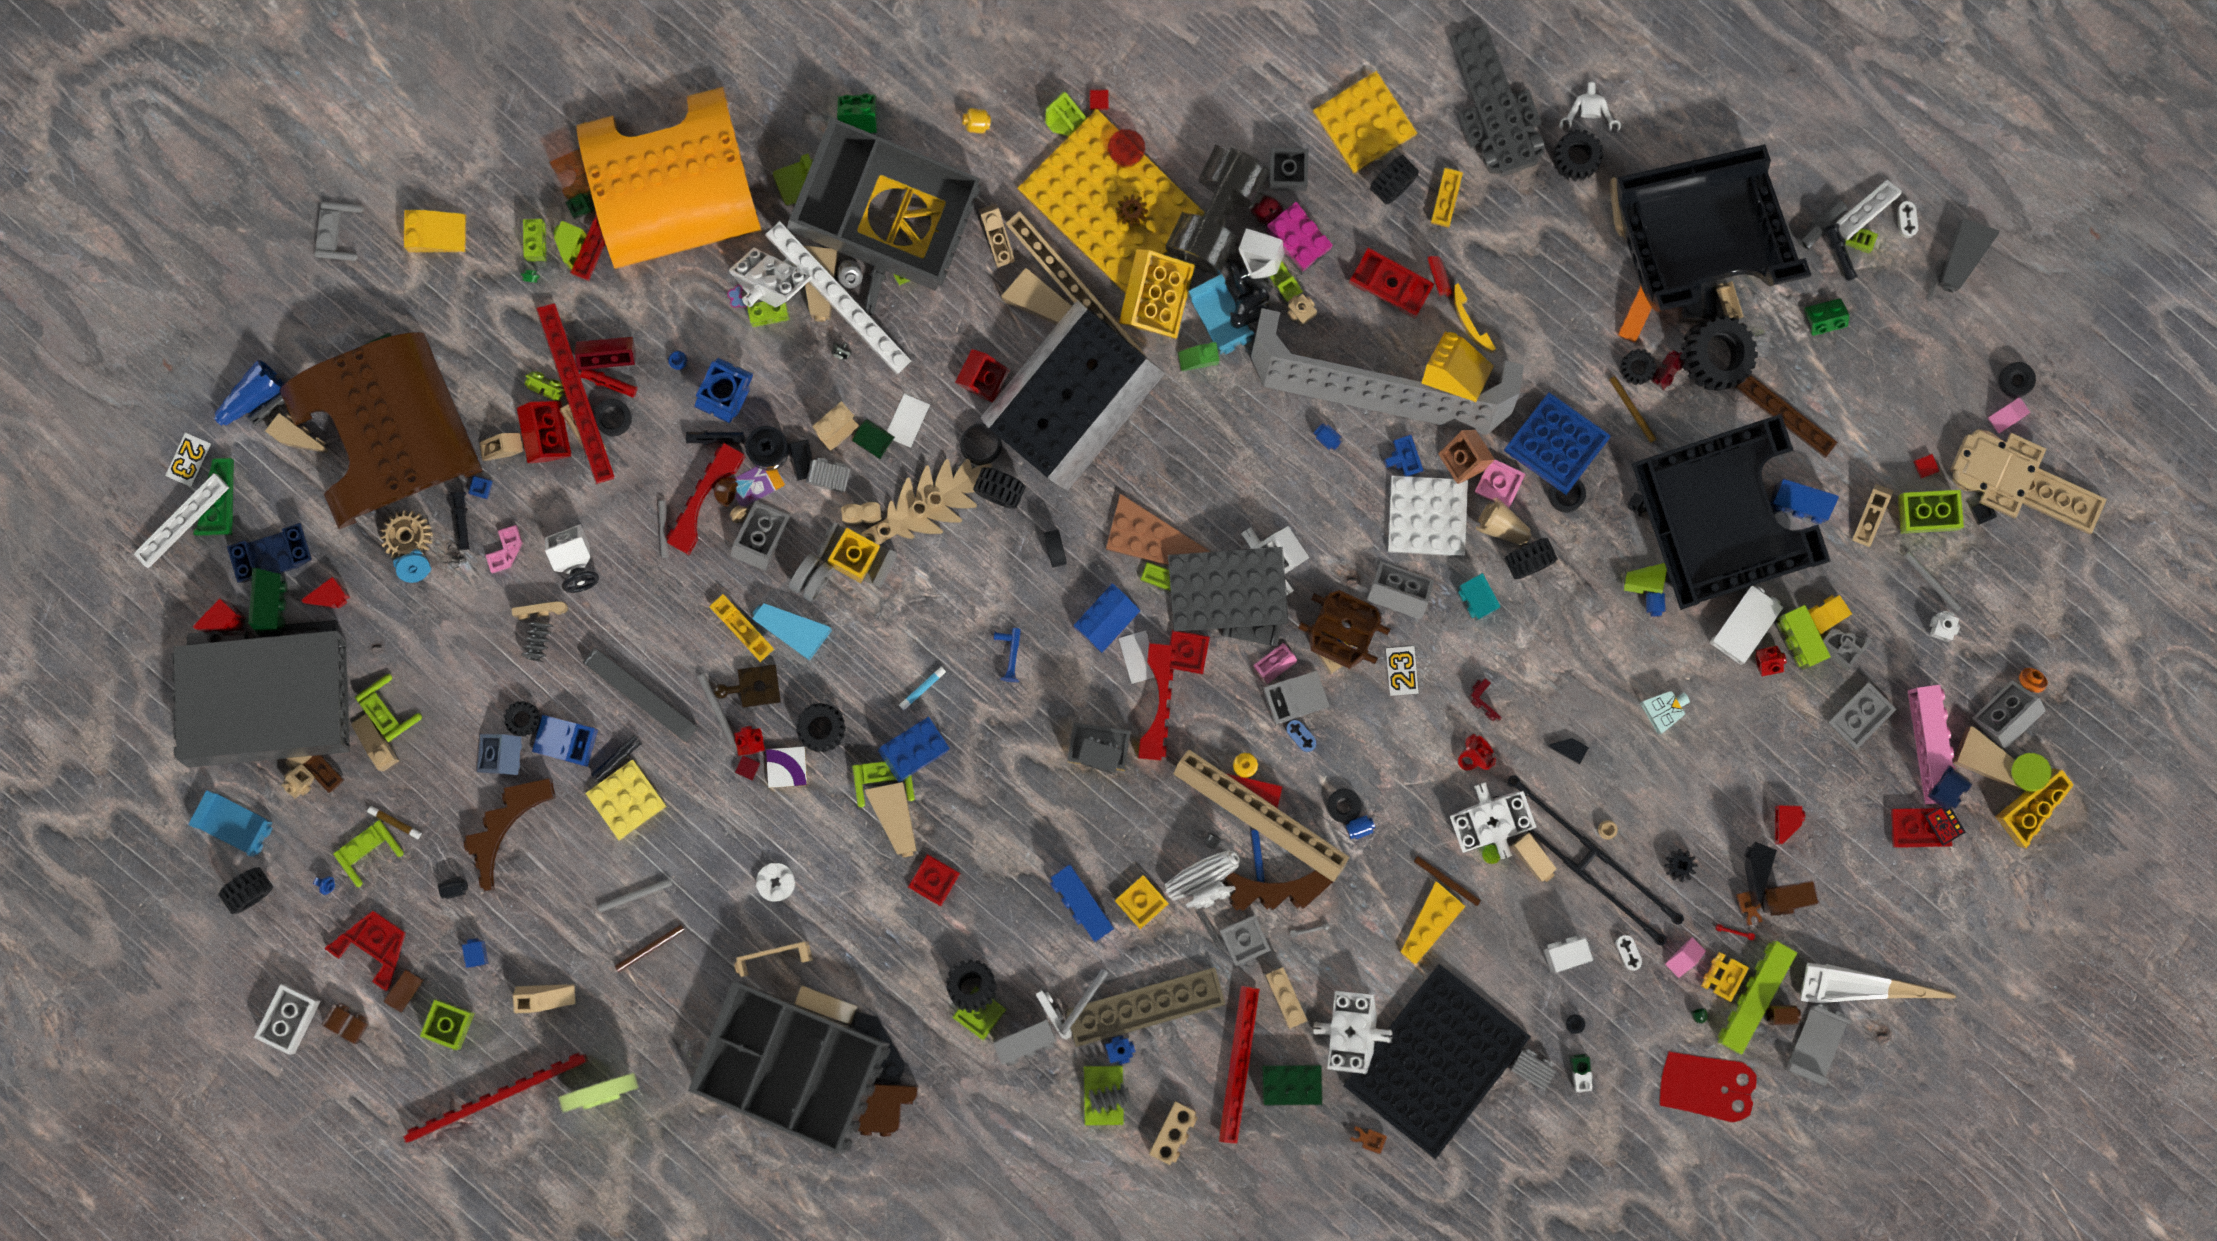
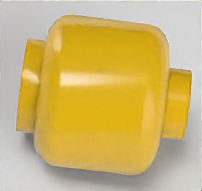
[962,108,991,134]
[1233,753,1258,778]

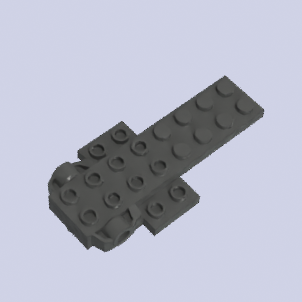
[1450,24,1544,177]

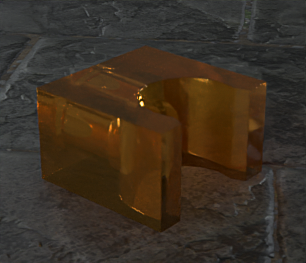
[549,148,590,200]

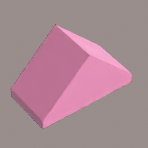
[1988,397,2030,434]
[1665,937,1706,978]

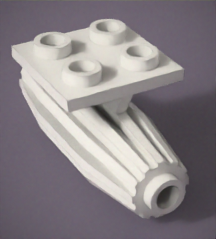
[1165,850,1240,909]

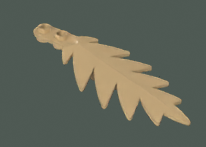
[860,459,992,545]

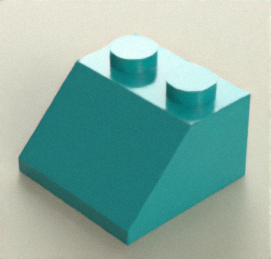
[1457,573,1501,621]

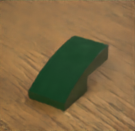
[565,190,595,219]

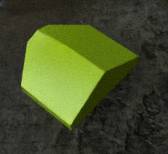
[1045,91,1087,137]

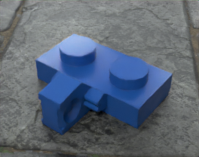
[1384,435,1424,477]

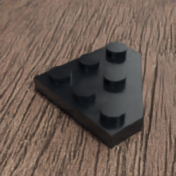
[854,1012,905,1083]

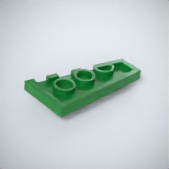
[193,458,234,536]

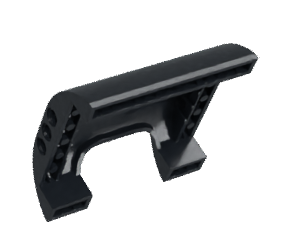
[1617,144,1812,312]
[1631,414,1831,610]

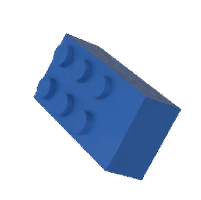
[1050,865,1114,942]

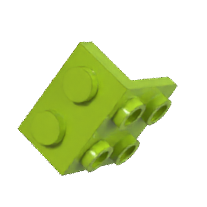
[772,153,814,206]

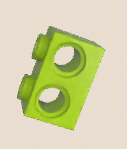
[523,219,547,262]
[747,301,790,327]

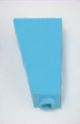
[752,603,832,661]

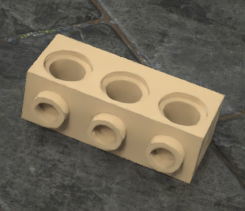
[1149,1101,1198,1165]

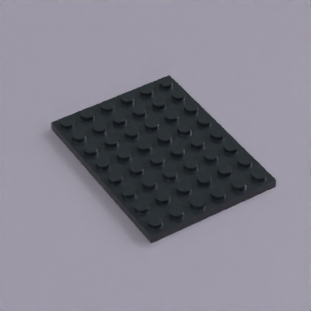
[1343,963,1531,1160]

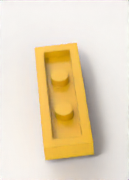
[1431,168,1463,228]

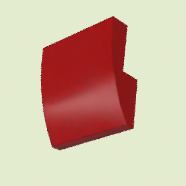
[1427,256,1453,297]

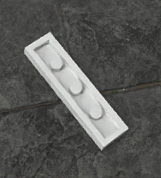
[1835,180,1901,240]

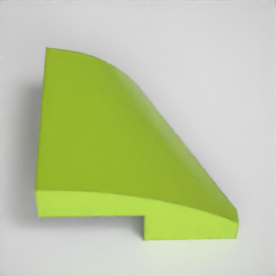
[1624,563,1667,594]

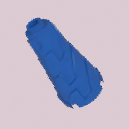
[214,360,284,426]

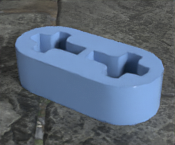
[1286,720,1316,752]

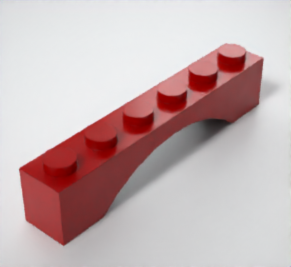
[666,443,746,556]
[1138,643,1175,761]

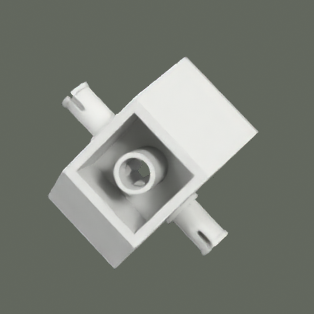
[729,248,812,307]
[1241,526,1309,595]
[1450,782,1537,859]
[1313,991,1392,1073]

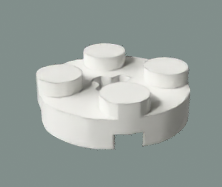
[756,863,795,901]

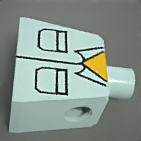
[1640,691,1690,735]

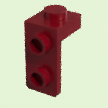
[1469,678,1502,722]

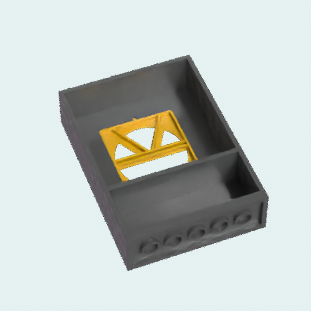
[787,117,981,291]

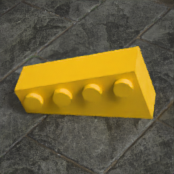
[1995,768,2074,848]

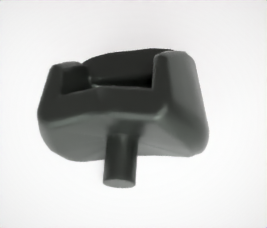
[831,342,852,360]

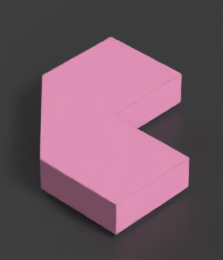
[485,525,523,574]

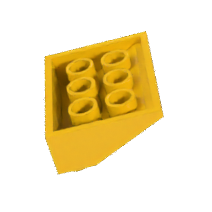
[1119,249,1195,339]
[1421,331,1494,402]

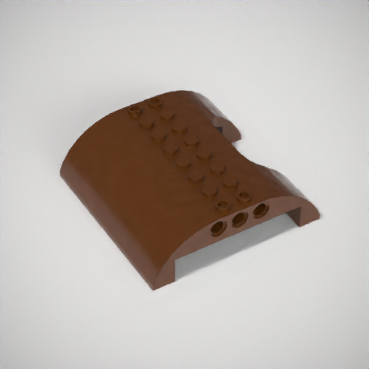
[280,332,483,530]

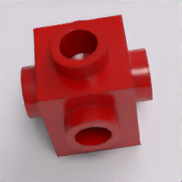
[1755,646,1787,677]
[734,726,765,756]

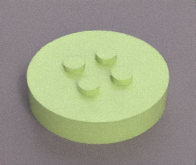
[558,1073,639,1112]

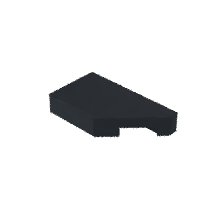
[1548,738,1589,764]

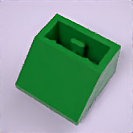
[837,93,877,133]

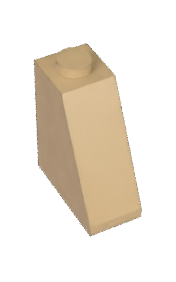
[1509,833,1556,882]

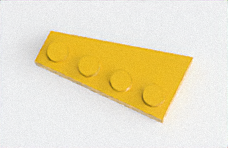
[1400,881,1466,965]

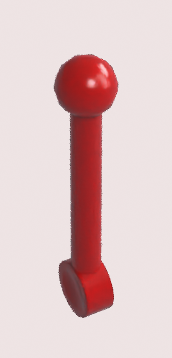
[1716,924,1755,940]

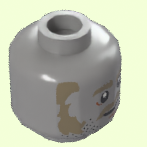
[837,260,863,288]

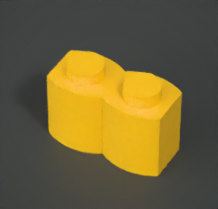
[1808,595,1852,634]

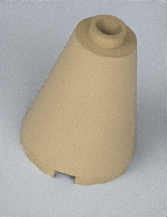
[1476,497,1531,545]

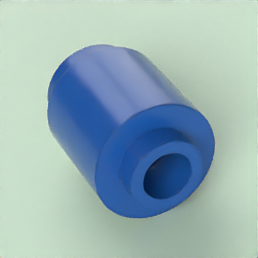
[1313,423,1342,450]
[1646,591,1666,617]
[1345,815,1375,840]

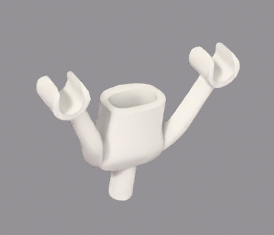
[1559,82,1621,132]

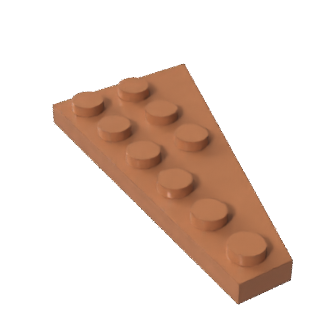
[1106,494,1210,566]

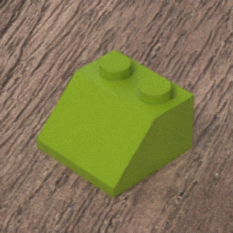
[553,220,587,271]

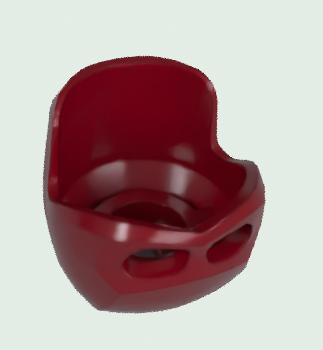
[1250,195,1283,227]

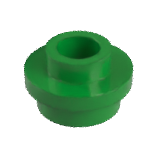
[521,269,540,283]

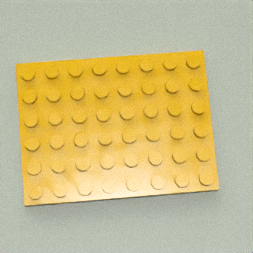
[1017,109,1205,294]

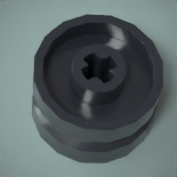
[745,426,790,471]

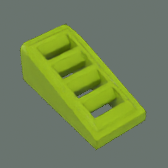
[1845,228,1878,254]

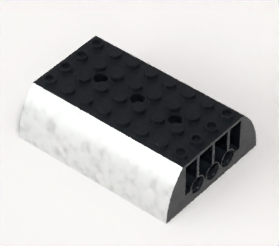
[981,299,1165,490]

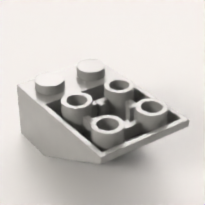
[1263,671,1330,726]

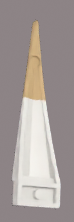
[1800,963,1956,1003]

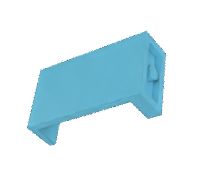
[1188,274,1254,355]

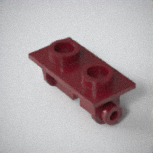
[1651,350,1685,390]

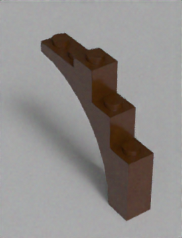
[464,779,556,892]
[1223,870,1338,912]

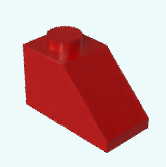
[301,577,350,609]
[1775,805,1805,845]

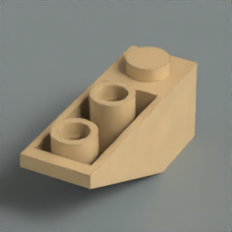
[978,204,1015,267]
[265,413,328,453]
[513,984,576,1013]

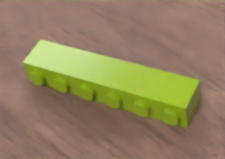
[1718,941,1797,1055]

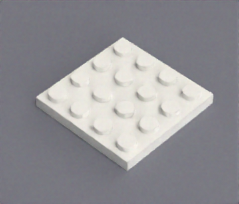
[1388,476,1468,556]

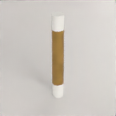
[367,806,422,839]

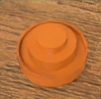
[2019,667,2048,693]

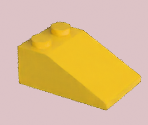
[404,210,466,252]

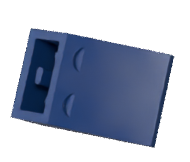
[532,715,598,767]

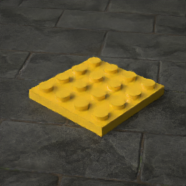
[1313,71,1417,174]

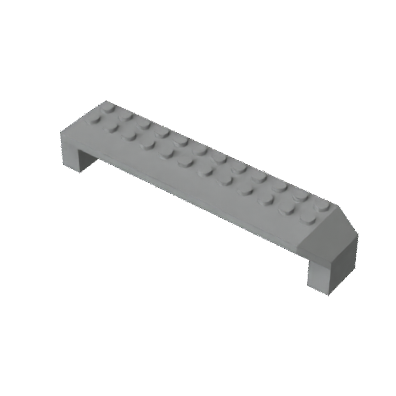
[1251,308,1524,435]

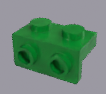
[1804,298,1849,336]

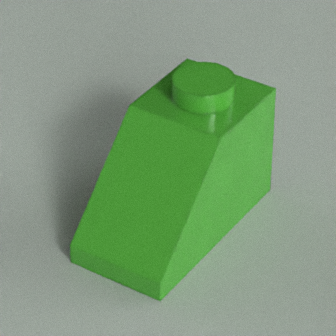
[1178,342,1220,371]

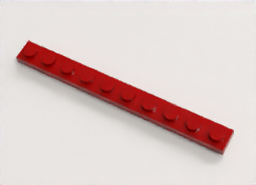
[536,303,615,484]
[403,1052,589,1143]

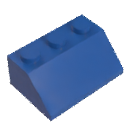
[1770,479,1839,524]
[1073,583,1140,653]

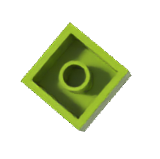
[420,999,475,1050]

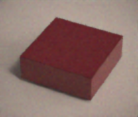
[735,756,761,781]

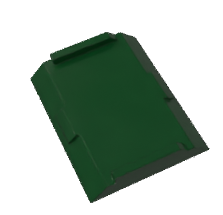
[852,419,895,459]

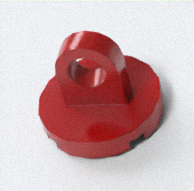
[1458,734,1496,771]

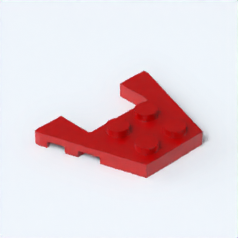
[324,911,406,991]

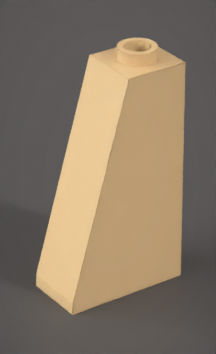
[804,246,839,322]
[1001,268,1072,325]
[1953,726,2022,790]
[865,782,917,858]

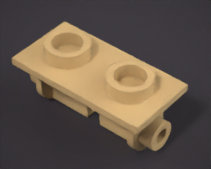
[1715,281,1744,319]

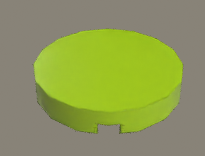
[2011,753,2051,792]

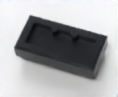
[789,439,813,481]

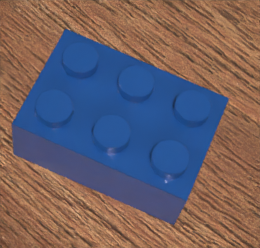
[878,717,950,783]

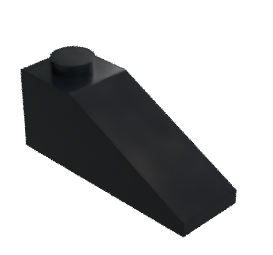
[1744,842,1777,907]

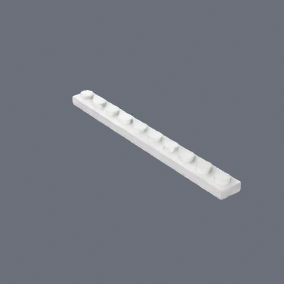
[765,221,911,375]

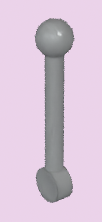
[1290,923,1330,938]

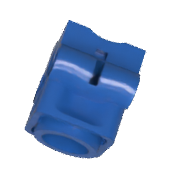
[694,357,753,423]

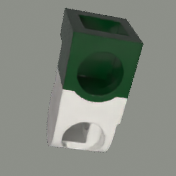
[1569,1054,1592,1092]

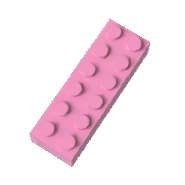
[1908,685,1956,805]

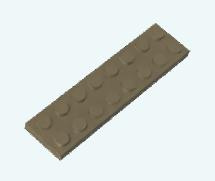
[1066,967,1226,1047]

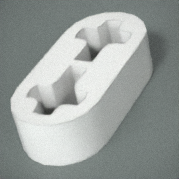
[1897,201,1918,238]
[1616,935,1642,971]

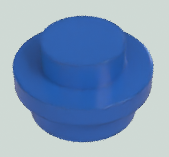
[668,351,688,370]

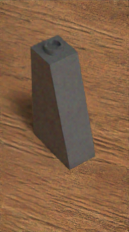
[1938,218,2000,292]

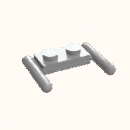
[315,202,363,261]

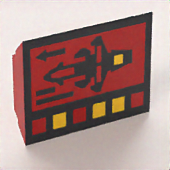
[1925,806,1966,846]

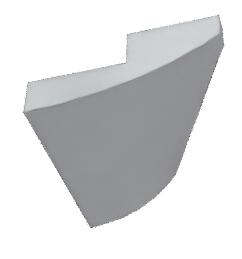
[1823,628,1872,671]

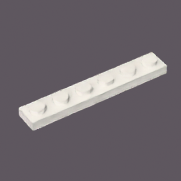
[134,473,229,568]

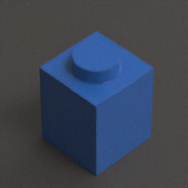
[462,938,489,968]

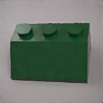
[248,568,288,635]

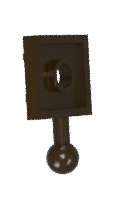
[713,664,781,708]

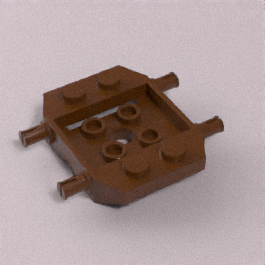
[1298,590,1391,669]

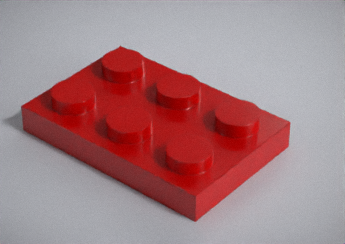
[1891,808,1952,848]

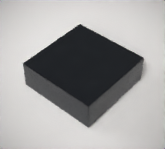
[1970,503,1997,525]

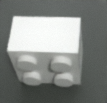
[1544,936,1593,972]

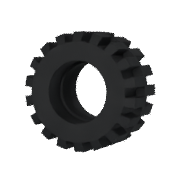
[1553,129,1604,181]
[1370,155,1419,205]
[973,467,1026,509]
[1504,538,1558,579]
[796,703,846,752]
[218,867,273,914]
[946,959,997,1013]

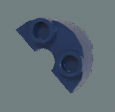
[1927,765,1972,810]

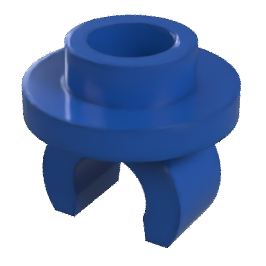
[313,876,335,895]

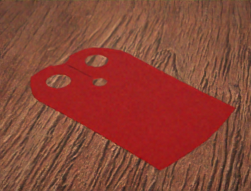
[1660,1051,1757,1123]

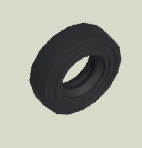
[1327,788,1362,823]

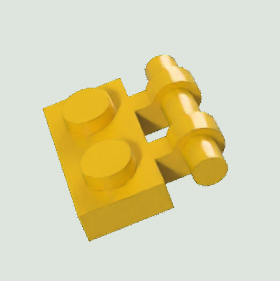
[1701,952,1749,1002]

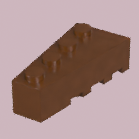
[1761,881,1819,916]

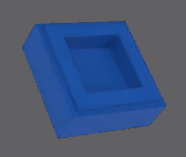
[468,475,493,500]

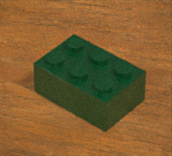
[1262,1065,1322,1105]

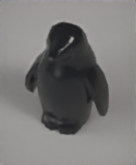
[1230,284,1270,328]

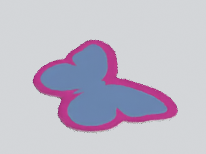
[727,284,747,308]

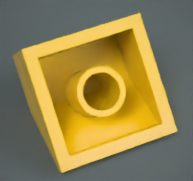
[828,528,880,583]

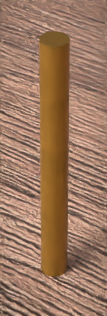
[1609,376,1657,443]

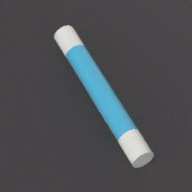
[899,666,946,710]

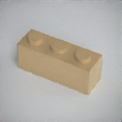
[1265,967,1307,1029]

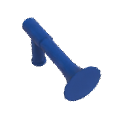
[994,628,1021,683]

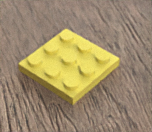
[585,759,667,840]

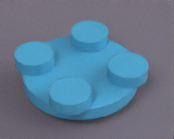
[393,549,431,583]

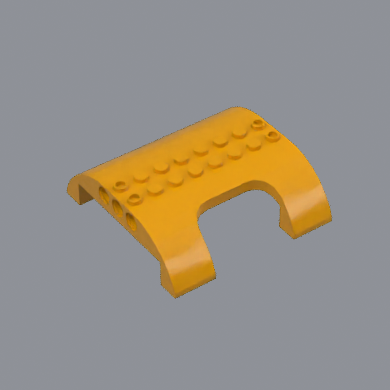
[577,87,762,269]

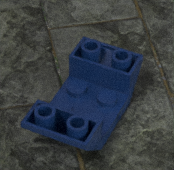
[227,523,312,583]

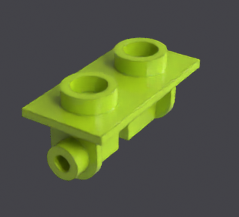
[524,371,563,401]

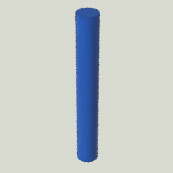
[1251,830,1265,883]

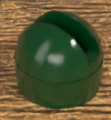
[1691,1008,1708,1024]

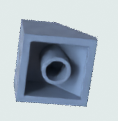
[477,734,522,775]

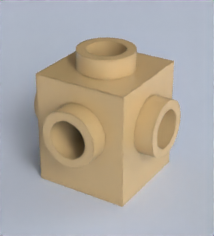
[1287,294,1317,327]
[281,764,315,799]

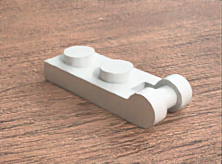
[1036,990,1072,1039]

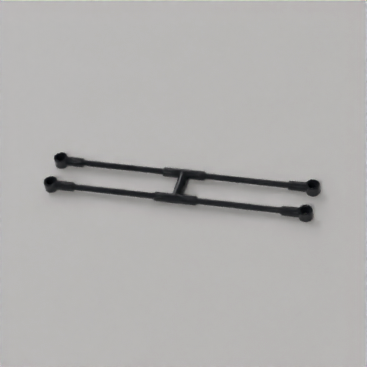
[1492,775,1684,945]

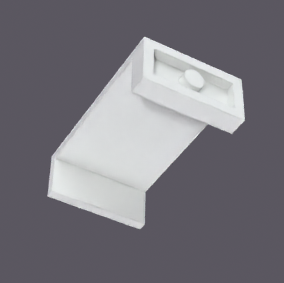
[1709,585,1784,665]

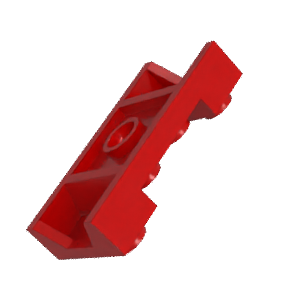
[1349,248,1435,319]

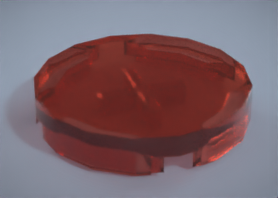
[1108,129,1145,167]

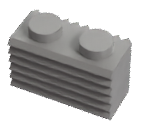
[806,457,850,493]
[1509,1049,1557,1090]

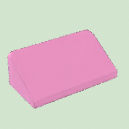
[1253,643,1297,684]

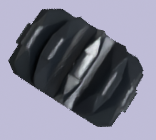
[1664,849,1698,882]

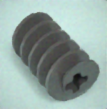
[521,621,553,663]
[1089,1083,1131,1113]

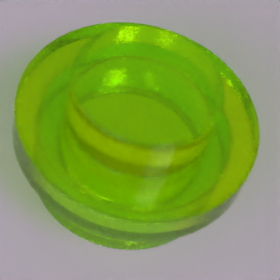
[1482,845,1500,864]

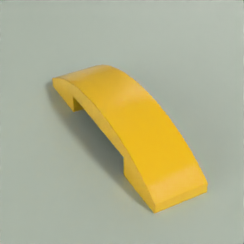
[1453,283,1496,353]
[709,594,774,662]

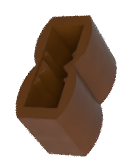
[321,1003,369,1044]
[1766,1005,1801,1025]

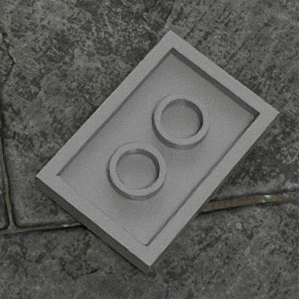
[1827,682,1896,750]

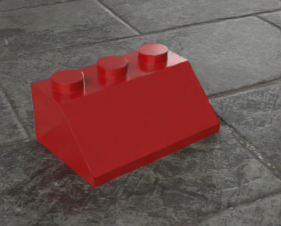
[517,401,572,463]

